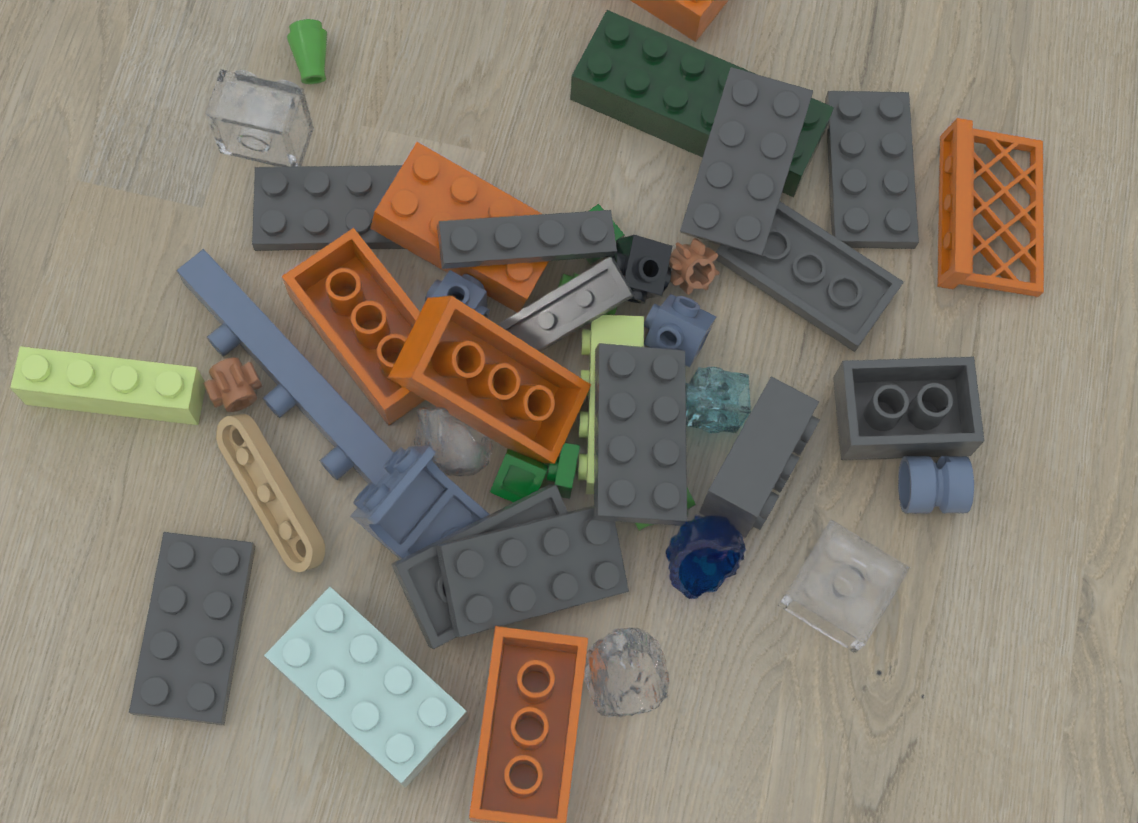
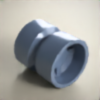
[898,456,974,514]

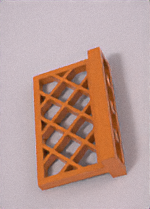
[937,118,1044,297]

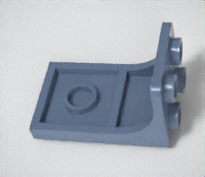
[350,445,490,559]

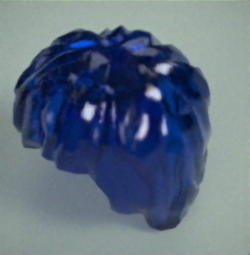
[665,515,746,599]

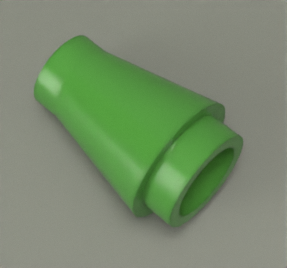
[287,19,327,84]

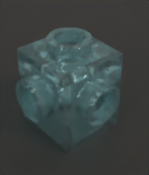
[686,367,751,433]

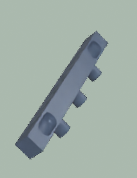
[177,249,393,486]

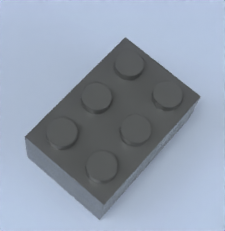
[833,356,985,460]
[699,376,820,538]

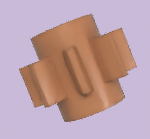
[669,238,720,295]
[203,357,262,412]

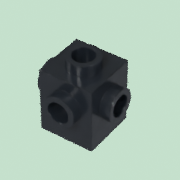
[612,235,673,304]

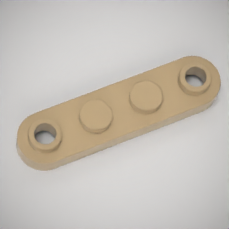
[216,414,325,572]

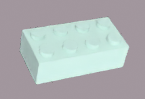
[264,587,468,788]

